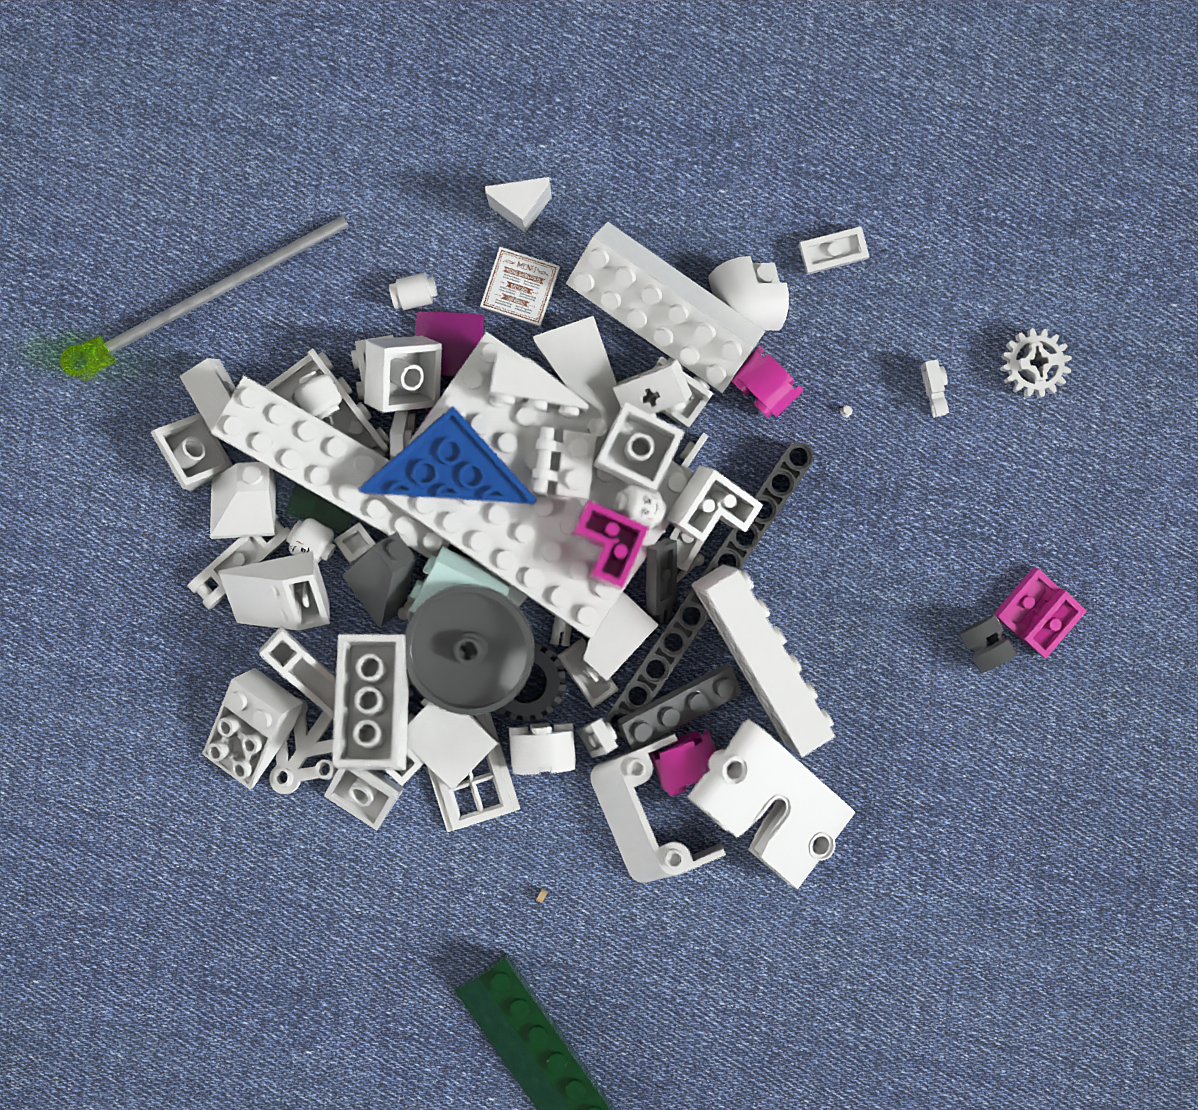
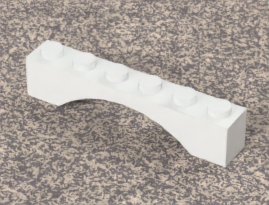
[259,626,424,786]

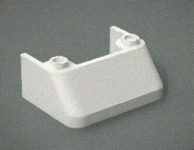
[591,732,726,883]

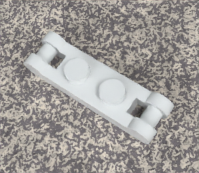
[188,513,291,610]

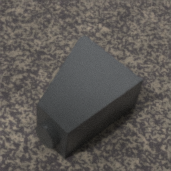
[342,532,416,627]

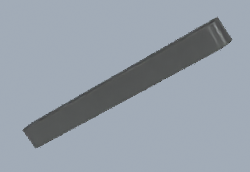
[606,442,813,737]

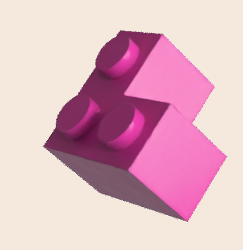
[572,501,649,590]

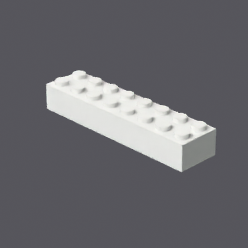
[211,376,450,558]

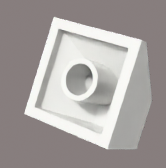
[210,462,276,539]

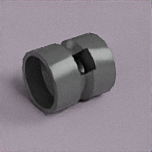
[959,614,1017,673]

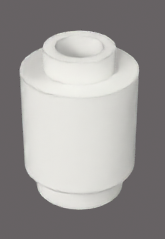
[389,272,438,310]

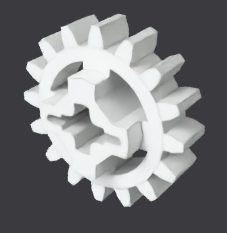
[1000,328,1072,398]

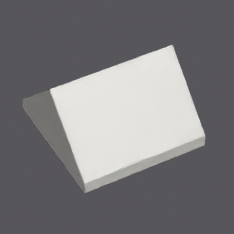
[485,177,552,233]
[151,413,233,491]
[324,769,404,831]

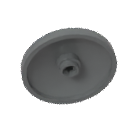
[405,584,535,715]

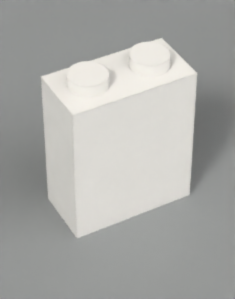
[406,698,499,790]

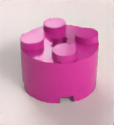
[731,345,804,418]
[649,730,717,796]

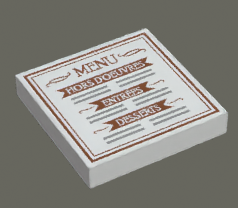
[480,247,560,328]

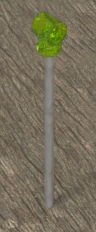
[60,215,349,381]

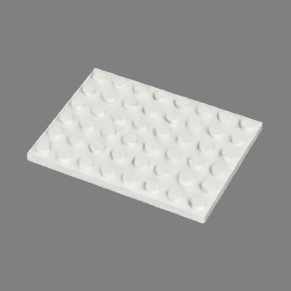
[381,332,693,639]

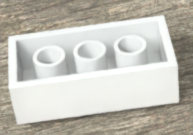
[332,634,409,770]

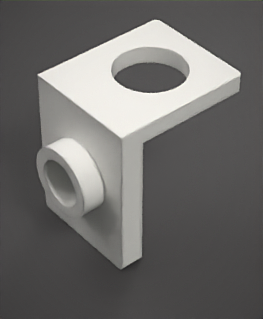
[680,433,709,475]

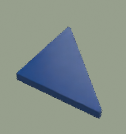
[358,406,537,504]

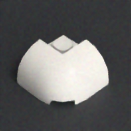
[708,256,789,331]

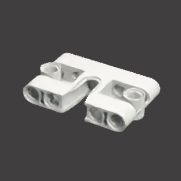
[687,719,855,890]

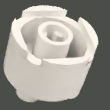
[509,723,576,775]

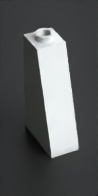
[533,316,621,421]

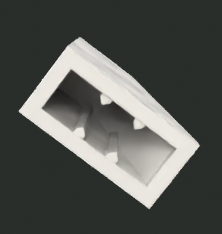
[580,592,658,684]

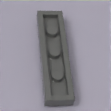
[617,663,742,752]

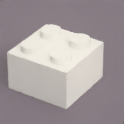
[364,336,442,412]
[593,402,684,492]

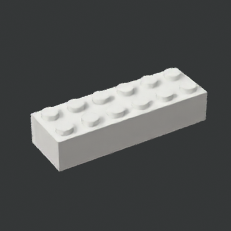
[566,222,765,393]
[691,564,835,757]

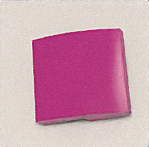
[993,567,1087,659]

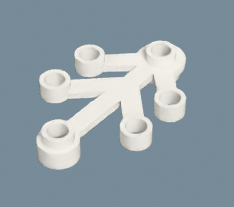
[269,697,337,794]

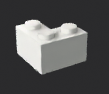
[665,466,763,542]

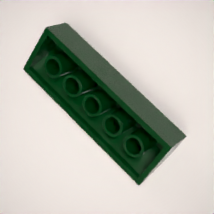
[454,953,616,1110]

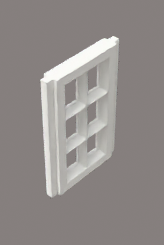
[426,712,521,832]

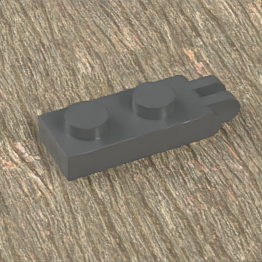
[646,538,677,626]

